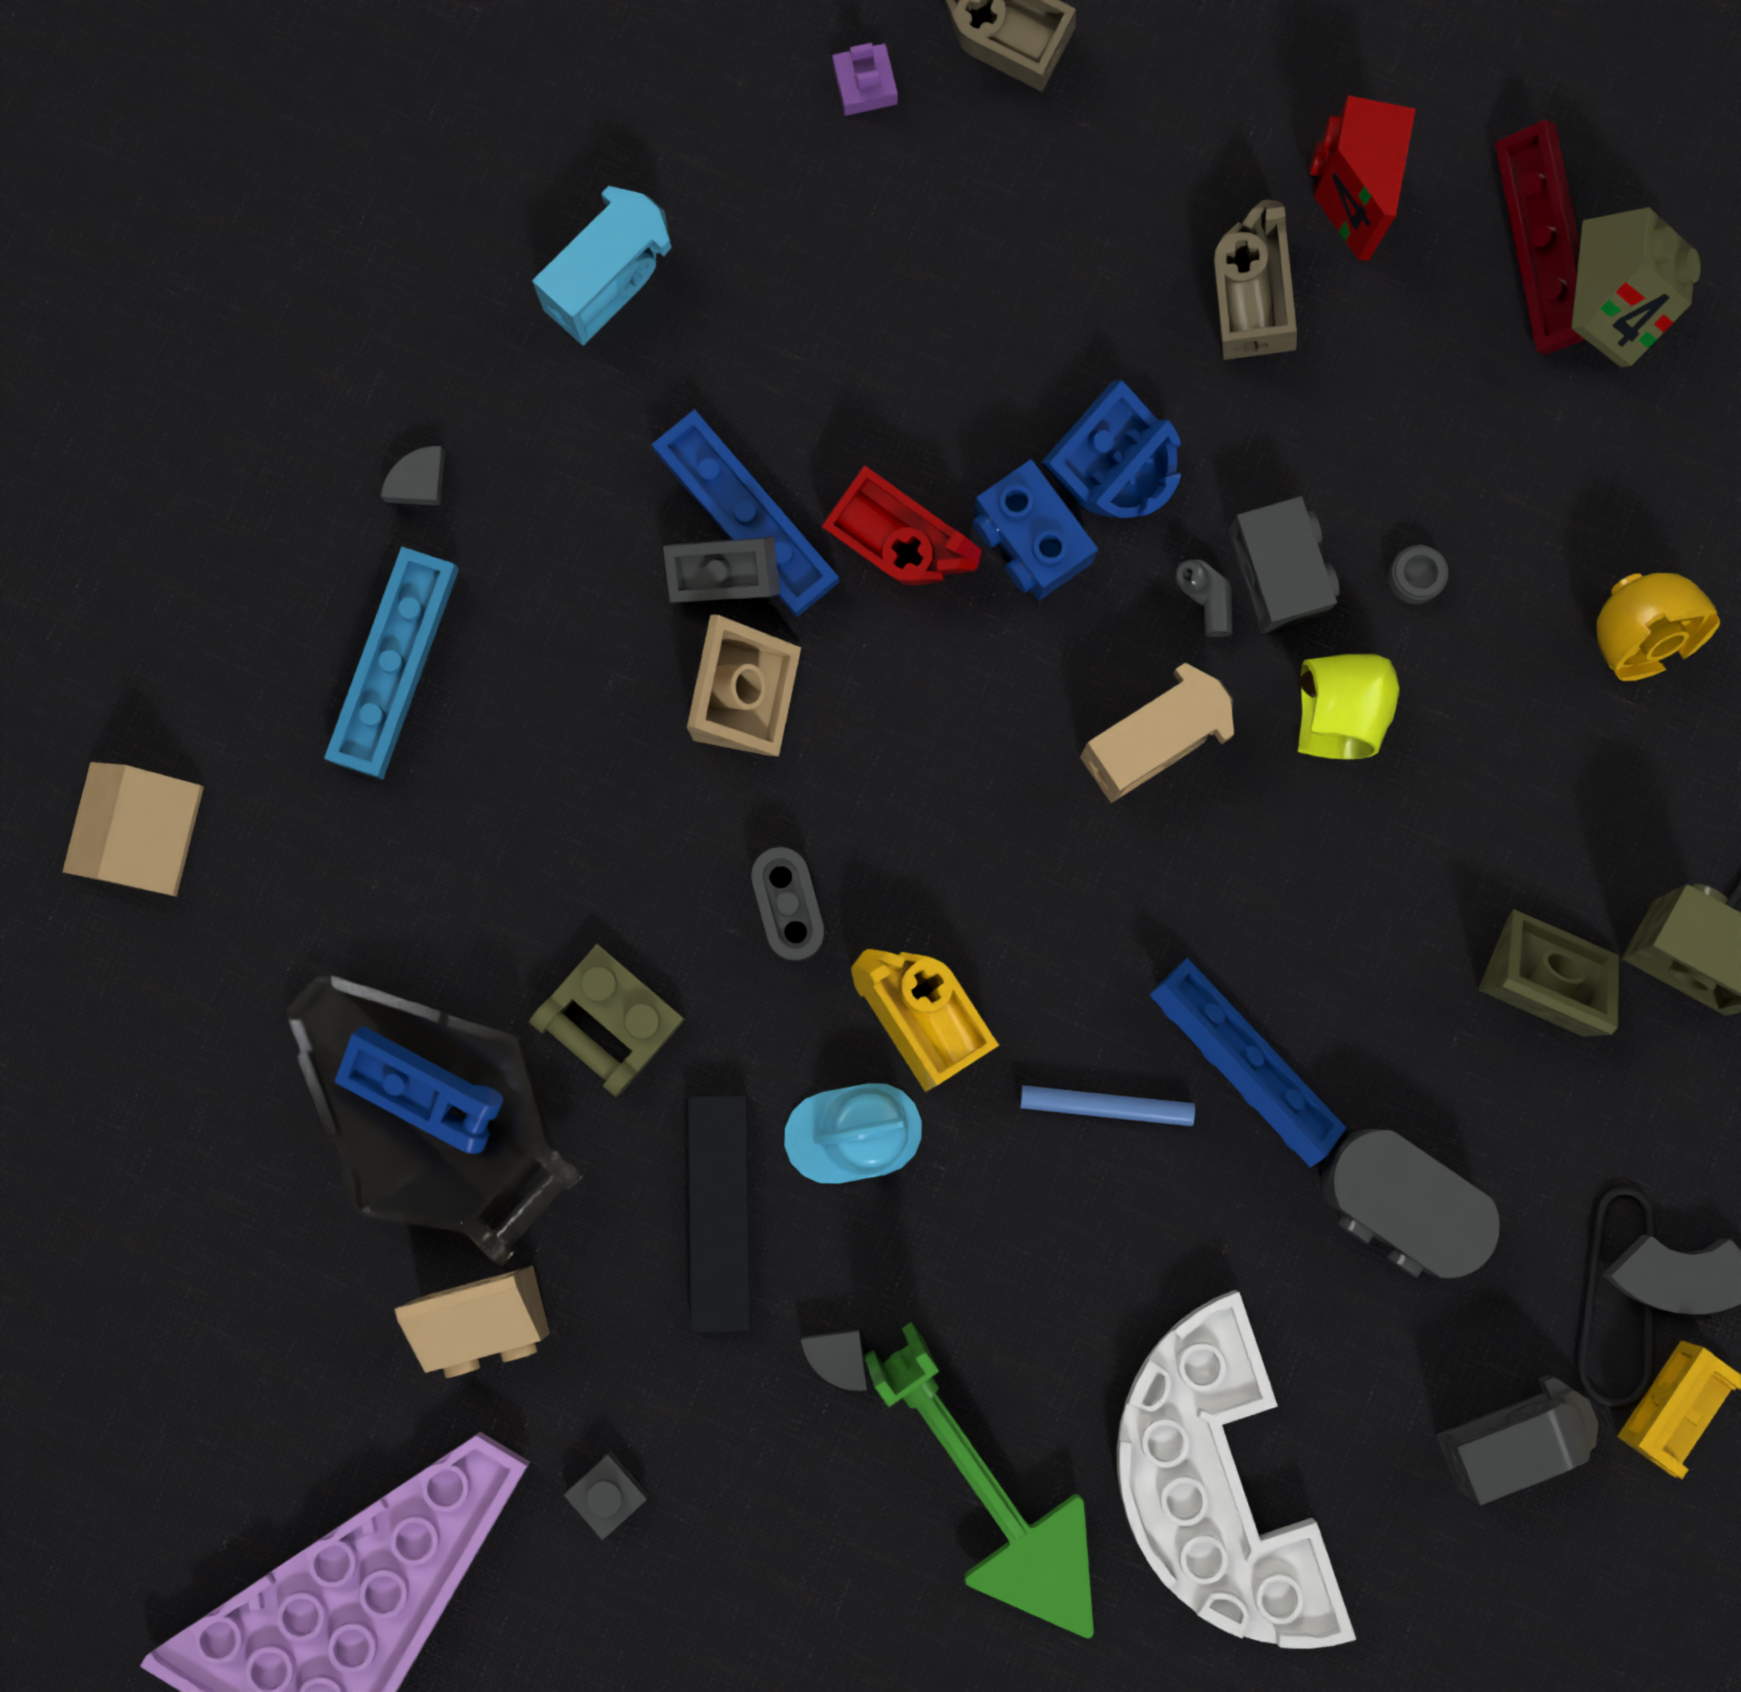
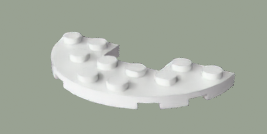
[1117,1290,1356,1649]

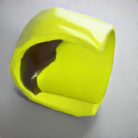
[1298,654,1399,760]

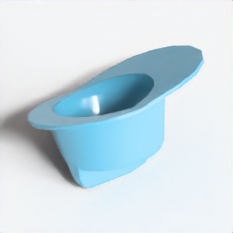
[784,1083,922,1184]

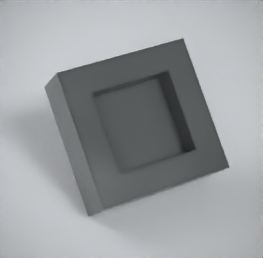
[564,1451,649,1540]

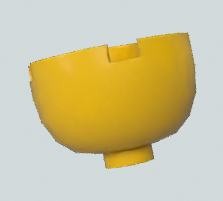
[1597,573,1720,681]

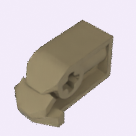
[945,0,1076,92]
[1214,199,1297,360]

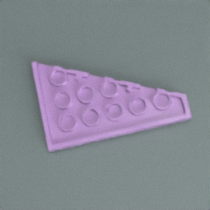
[140,1432,530,1692]

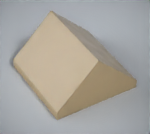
[687,615,801,756]
[62,762,204,897]

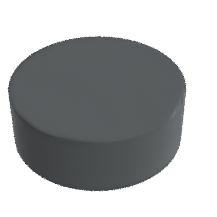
[1387,545,1448,604]

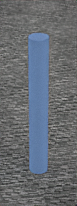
[1020,1085,1195,1126]

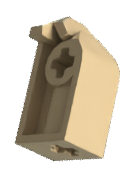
[1080,663,1234,803]

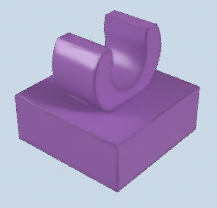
[832,43,898,116]

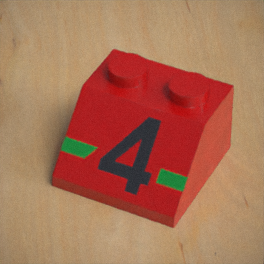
[1309,95,1416,261]

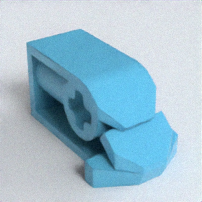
[532,186,671,346]

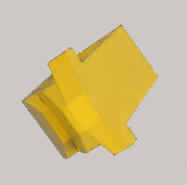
[851,949,999,1092]

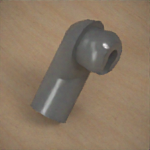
[1175,560,1233,637]

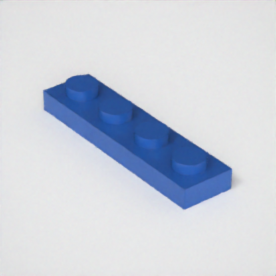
[651,409,839,618]
[1150,958,1346,1168]

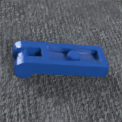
[335,1026,504,1154]

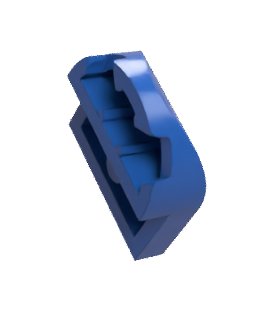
[1041,380,1181,518]

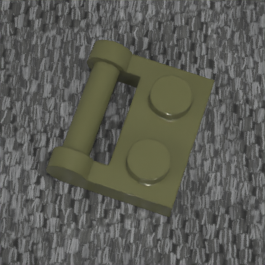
[529,944,685,1098]

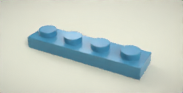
[324,546,459,780]

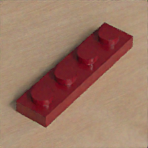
[1495,119,1585,354]

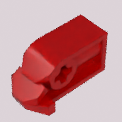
[822,465,983,585]

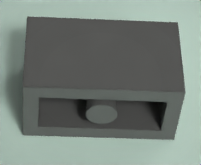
[1227,496,1339,634]

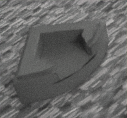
[381,446,445,506]
[801,1329,867,1391]

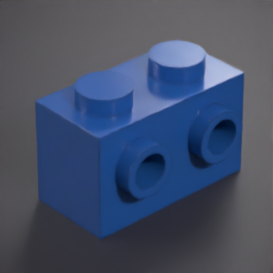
[972,459,1099,601]

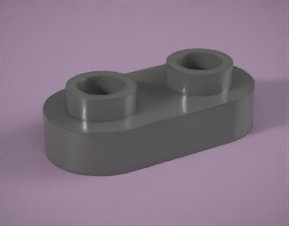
[751,847,824,961]

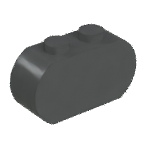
[1321,1129,1500,1278]

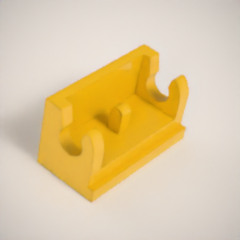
[1617,1340,1741,1479]

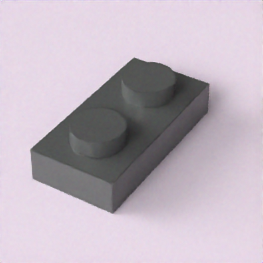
[663,536,780,603]

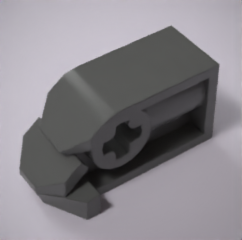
[1436,1375,1598,1506]

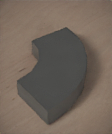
[1602,1235,1741,1315]

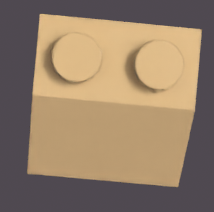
[395,1266,550,1378]

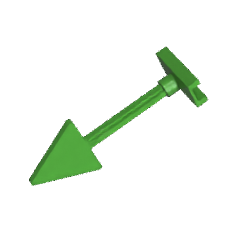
[864,1322,1094,1638]

